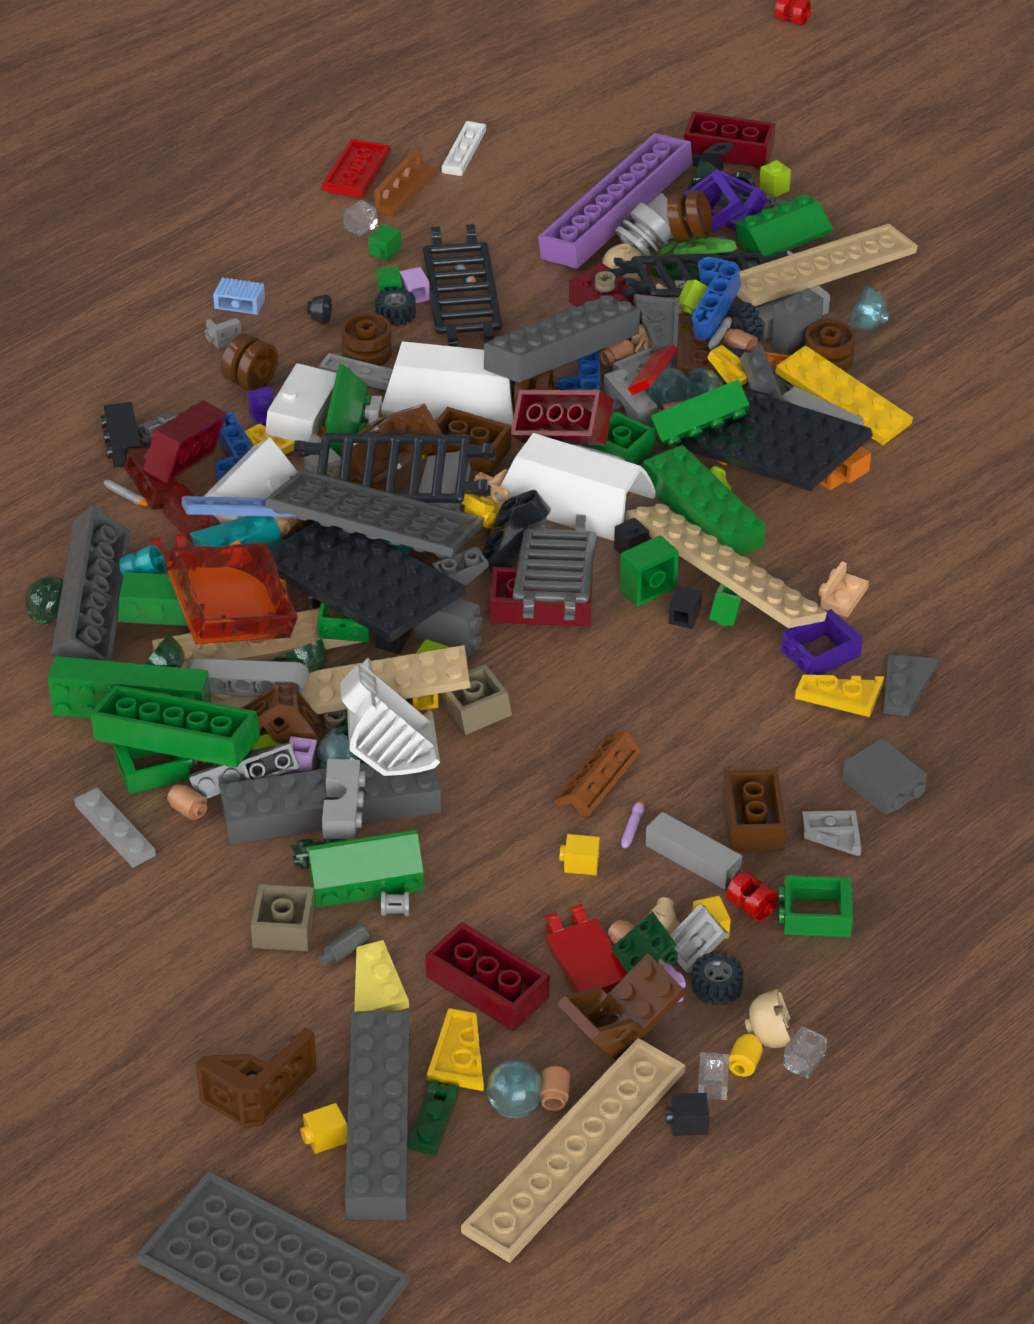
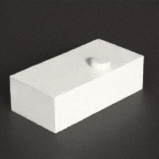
[266,363,337,442]
[203,437,298,524]

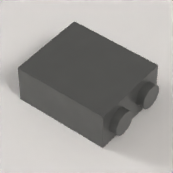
[771,288,824,355]
[414,598,482,658]
[842,738,927,816]

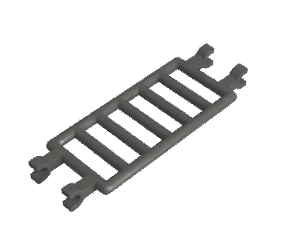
[513,515,597,620]

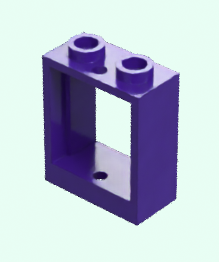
[684,169,746,233]
[706,171,768,232]
[781,609,863,675]

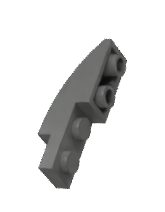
[432,547,489,585]
[189,742,299,799]

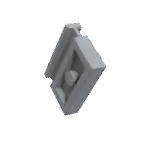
[670,904,729,973]

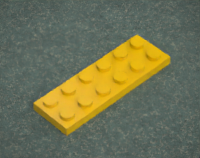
[775,345,913,445]

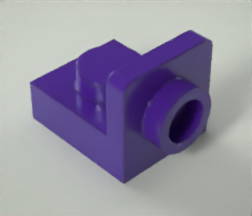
[247,386,273,426]

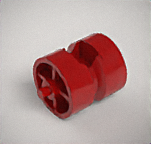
[774,0,812,26]
[726,871,779,922]

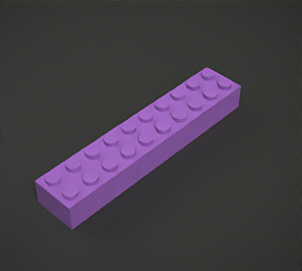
[538,133,692,269]

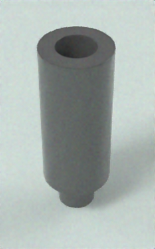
[319,924,370,966]

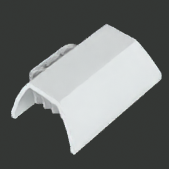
[382,341,515,428]
[496,433,656,541]
[341,658,440,776]

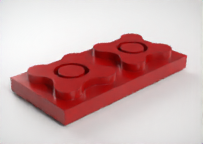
[322,139,391,198]

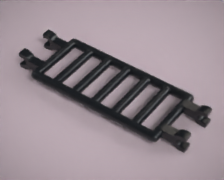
[423,224,503,347]
[611,252,789,298]
[290,433,496,503]

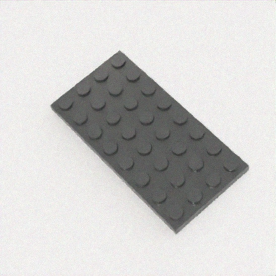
[265,469,484,558]
[136,1171,410,1324]

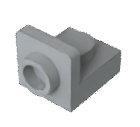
[205,318,242,349]

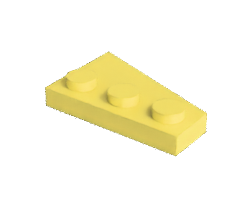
[354,940,409,1011]

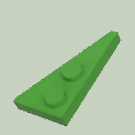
[655,236,737,255]

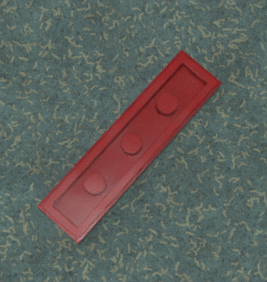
[627,343,677,395]

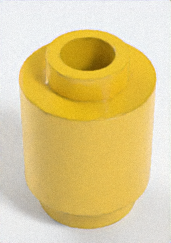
[727,1034,763,1077]

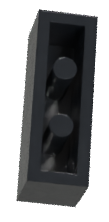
[100,402,142,468]

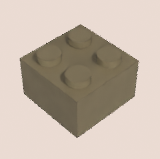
[441,664,512,735]
[251,884,315,951]

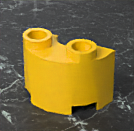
[461,494,502,529]

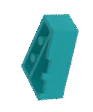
[190,516,283,570]

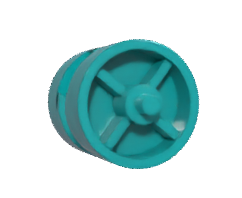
[119,545,166,578]

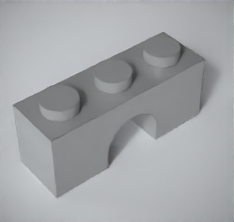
[604,368,658,426]
[322,759,366,839]

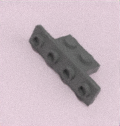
[740,343,784,401]

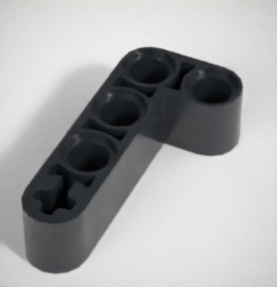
[482,490,551,573]

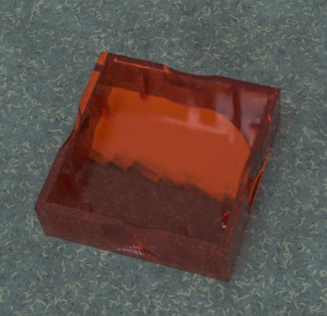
[166,543,298,644]

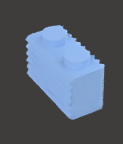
[213,277,265,315]

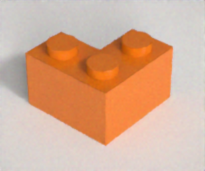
[819,446,871,490]

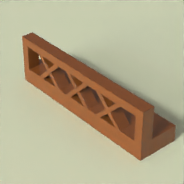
[374,147,435,217]
[553,731,641,818]

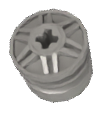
[615,202,672,256]

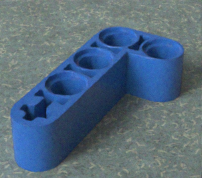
[692,257,741,340]
[556,350,601,390]
[215,411,252,483]

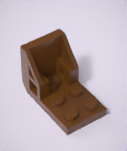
[340,403,448,483]
[241,683,325,751]
[557,953,687,1059]
[196,1028,317,1128]

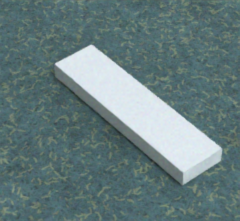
[442,121,486,176]

